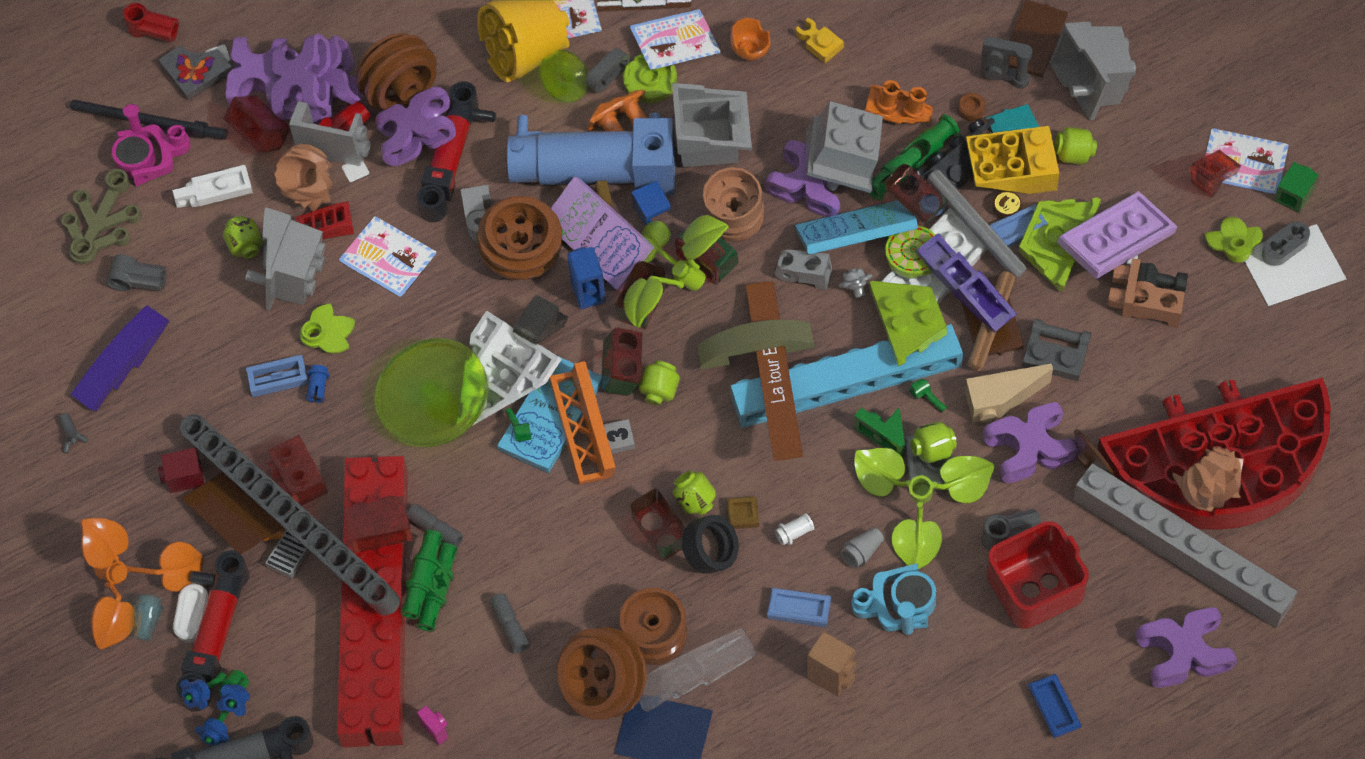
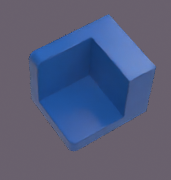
[632,181,671,227]

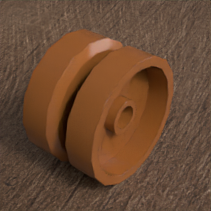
[619,588,687,665]

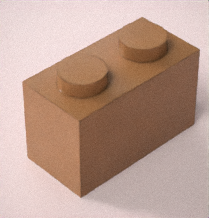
[807,631,857,697]

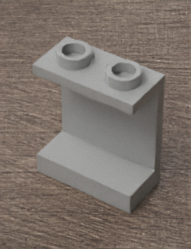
[289,101,370,166]

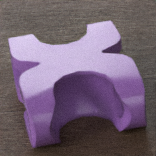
[271,33,330,121]
[302,35,362,125]
[226,37,289,109]
[376,87,456,166]
[764,140,840,217]
[982,402,1080,483]
[1135,608,1238,688]

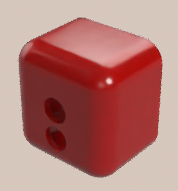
[986,521,1089,629]

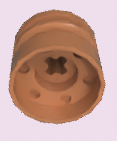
[703,167,765,242]

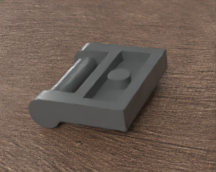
[980,36,1032,89]
[1022,318,1092,381]

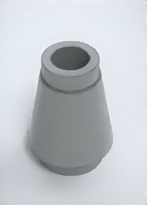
[840,527,884,568]

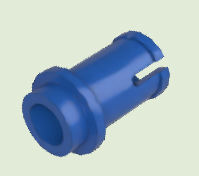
[306,365,330,403]

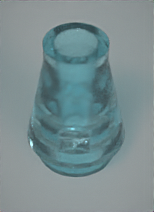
[134,595,164,641]

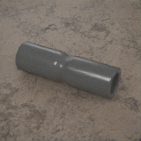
[406,504,463,547]
[490,593,530,653]

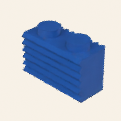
[567,247,606,309]

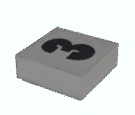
[604,419,636,454]

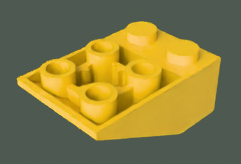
[966,126,1060,194]

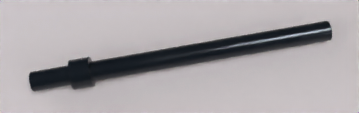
[71,99,228,140]

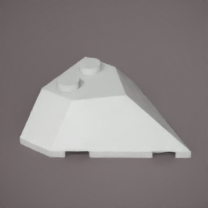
[458,311,562,432]

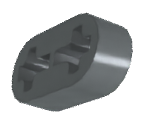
[585,48,630,93]
[1262,221,1310,266]

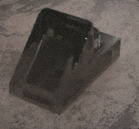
[512,295,568,345]

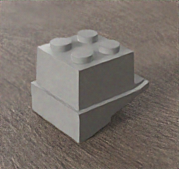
[1050,22,1136,120]
[672,83,752,167]
[805,101,883,193]
[245,208,326,311]

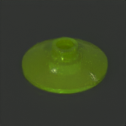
[539,50,588,103]

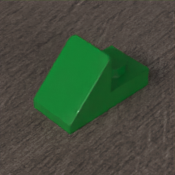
[854,407,905,458]

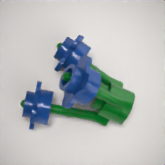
[180,670,250,746]

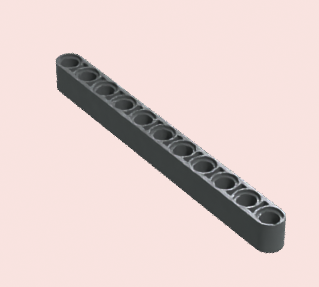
[180,414,400,615]

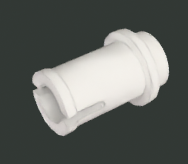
[774,513,814,546]

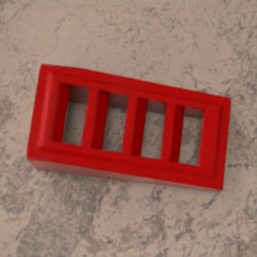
[295,201,354,239]

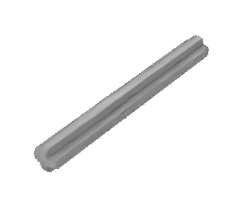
[927,170,1026,279]

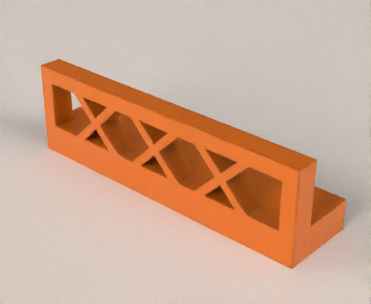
[549,361,616,485]

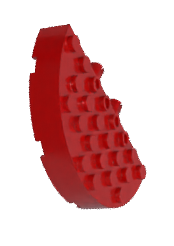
[1097,377,1331,530]

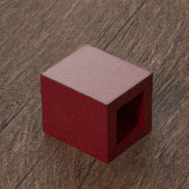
[158,448,205,493]

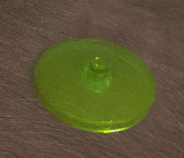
[375,338,489,447]

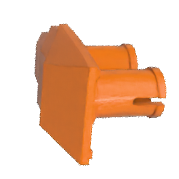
[865,80,934,125]
[586,89,647,131]

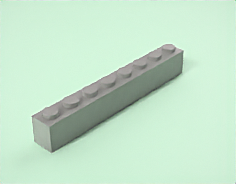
[1073,463,1298,628]

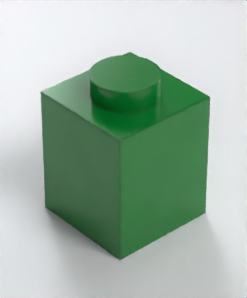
[1274,162,1319,213]

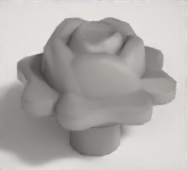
[839,268,873,298]

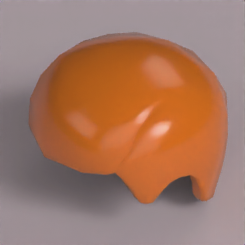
[730,18,771,61]

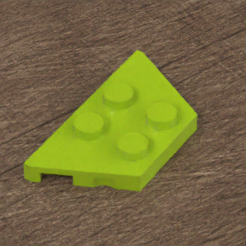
[1019,198,1101,292]
[869,281,947,366]

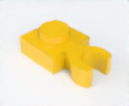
[796,18,844,64]

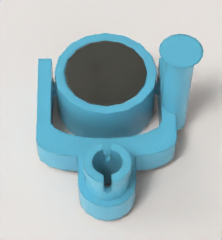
[851,564,936,635]

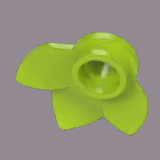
[1205,217,1263,263]
[300,303,355,354]

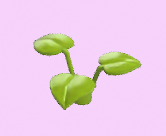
[624,215,729,328]
[855,448,994,570]

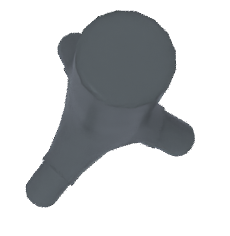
[59,413,88,453]

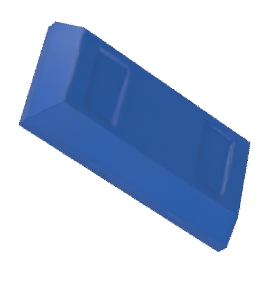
[1028,673,1082,738]

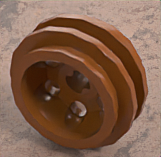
[356,33,437,110]
[478,196,562,280]
[557,627,647,720]

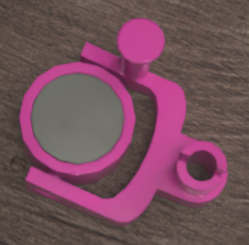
[112,104,191,187]

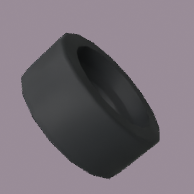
[682,515,739,574]

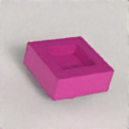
[417,705,448,745]

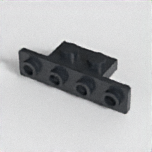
[904,117,995,191]

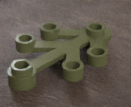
[61,169,142,264]

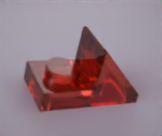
[1190,150,1241,198]

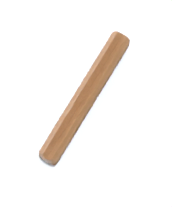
[967,271,1015,371]

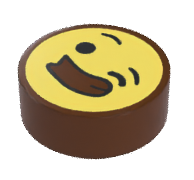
[993,191,1022,219]

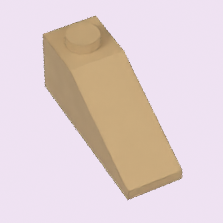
[965,364,1053,423]

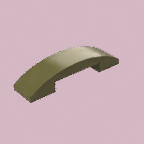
[697,320,815,370]

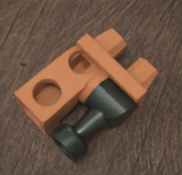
[1108,258,1188,328]

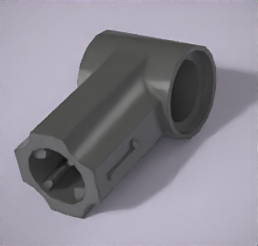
[106,254,167,292]
[981,509,1041,550]

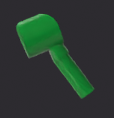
[909,379,947,413]
[505,408,532,442]

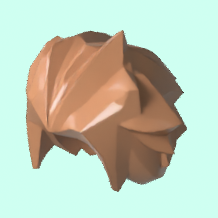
[274,143,333,211]
[1172,446,1244,511]

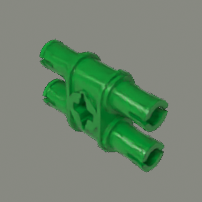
[401,530,458,632]

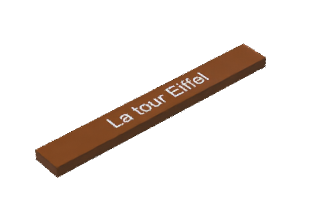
[746,280,803,461]

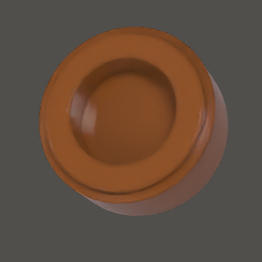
[958,93,986,121]

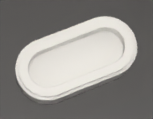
[173,584,209,643]

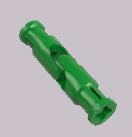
[868,114,960,201]

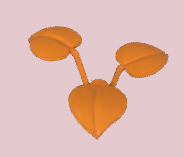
[81,518,203,649]

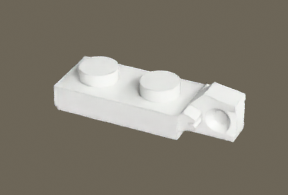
[173,165,253,208]

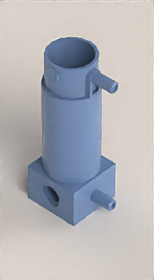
[507,112,676,195]

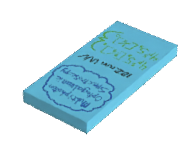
[795,199,918,255]
[497,356,602,473]

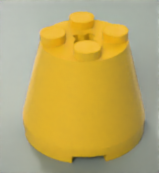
[477,0,570,82]

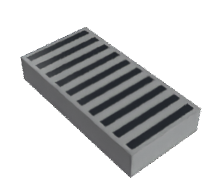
[265,526,309,579]

